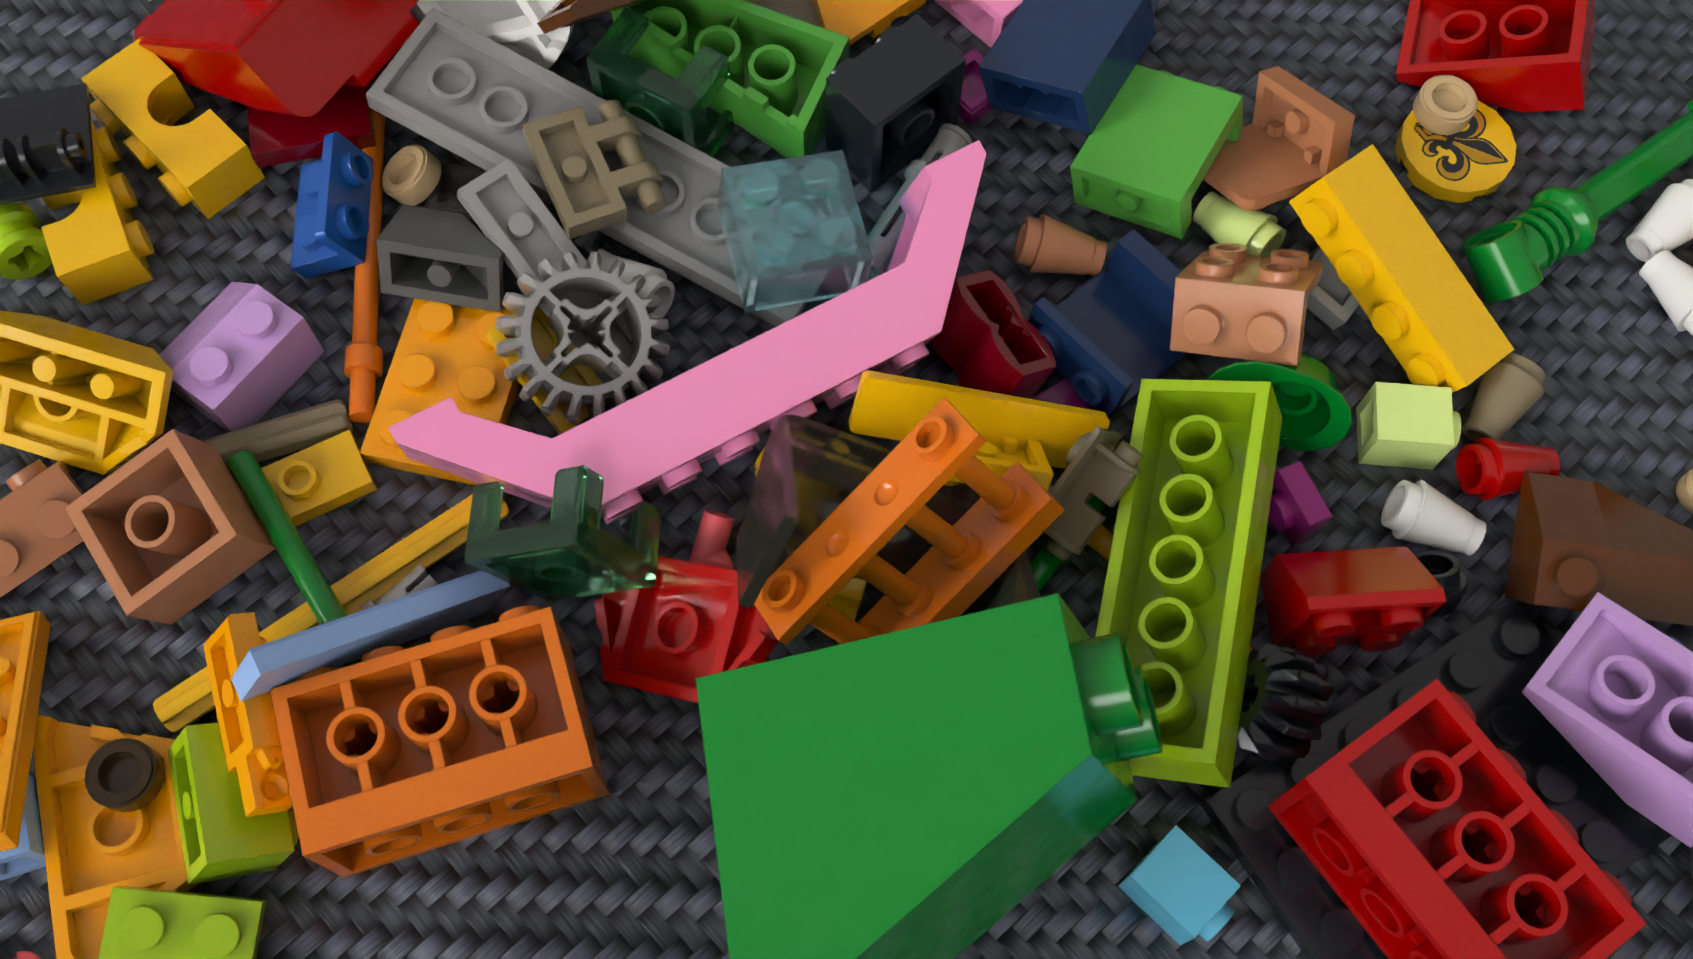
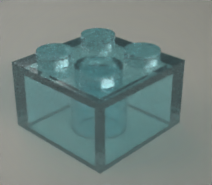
[717,150,873,313]

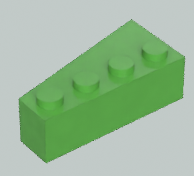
[611,0,849,169]

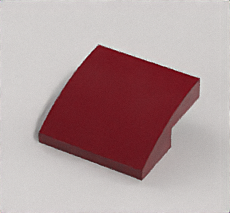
[248,81,376,168]

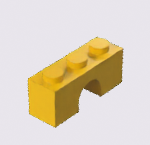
[81,38,265,220]
[41,120,154,306]

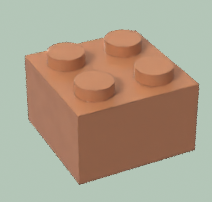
[65,429,276,625]

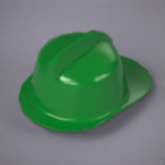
[1206,353,1352,451]

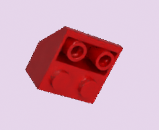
[1260,546,1446,656]

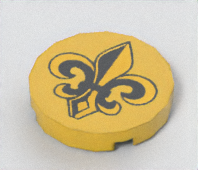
[1395,101,1517,203]

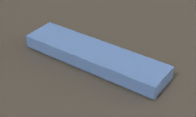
[231,565,510,702]

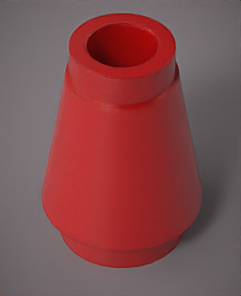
[1456,437,1560,500]

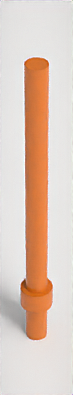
[344,109,386,423]

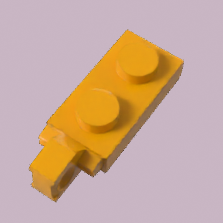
[203,612,293,817]

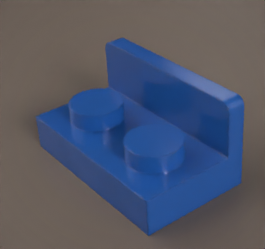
[290,131,373,279]

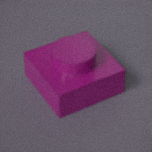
[1268,461,1332,547]

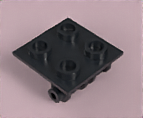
[0,83,96,205]

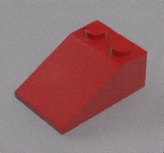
[1396,0,1595,113]

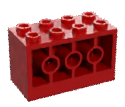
[1267,678,1647,959]

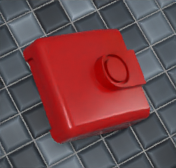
[134,0,419,117]

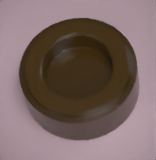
[85,738,165,812]

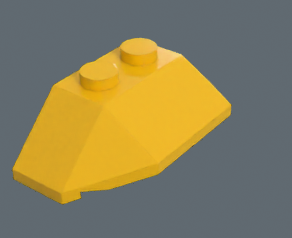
[0,310,174,475]

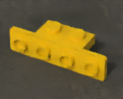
[848,370,1110,491]

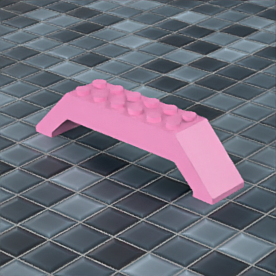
[388,140,987,525]

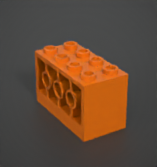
[270,605,610,878]

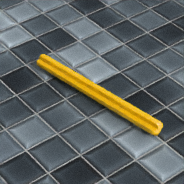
[153,486,510,733]

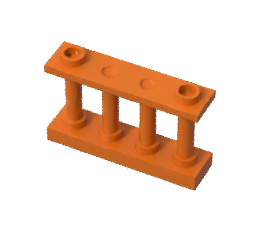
[750,397,1065,646]

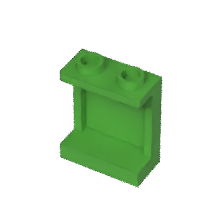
[1070,64,1243,239]

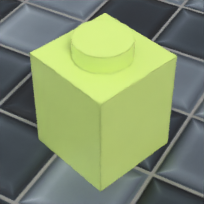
[1356,382,1461,470]

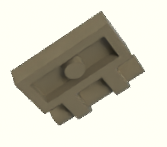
[522,100,667,240]

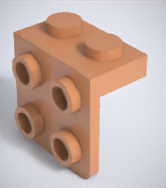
[1203,66,1355,210]
[1170,243,1324,366]

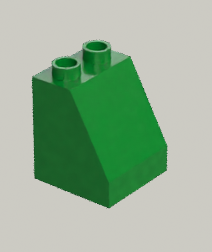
[696,593,1163,959]

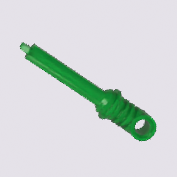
[1462,100,1693,302]

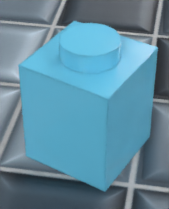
[1118,825,1241,946]

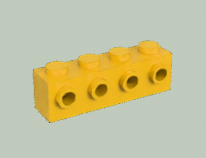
[1289,144,1514,393]

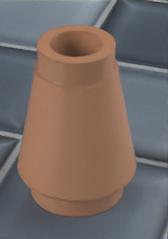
[1014,214,1107,276]

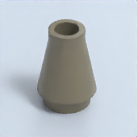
[1461,353,1546,442]

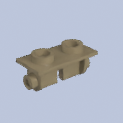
[1038,427,1143,561]

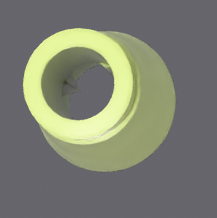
[1193,191,1286,257]

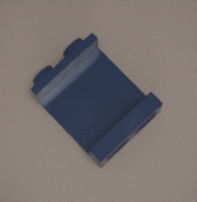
[1028,229,1190,419]

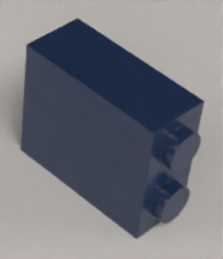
[978,0,1156,134]

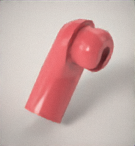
[689,509,736,570]

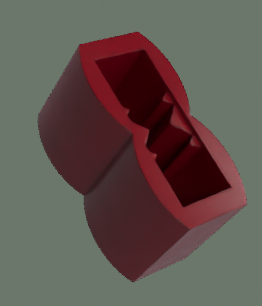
[930,270,1056,399]

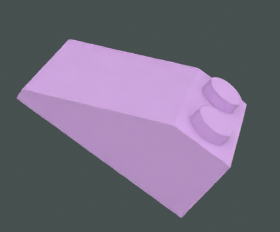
[1522,592,1693,848]

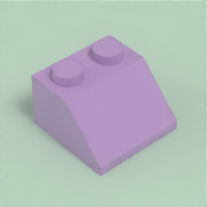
[160,282,325,432]

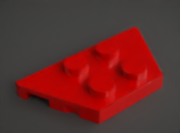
[588,543,779,704]

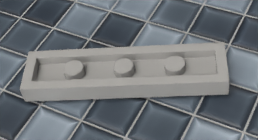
[457,158,656,384]

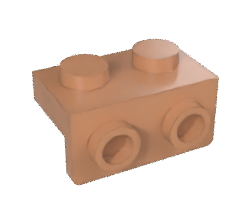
[0,459,84,598]

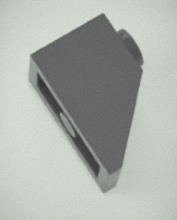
[376,204,504,313]

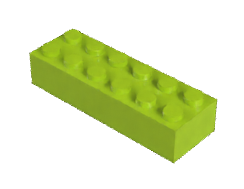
[1095,379,1282,788]

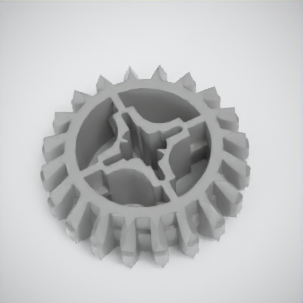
[495,251,670,423]

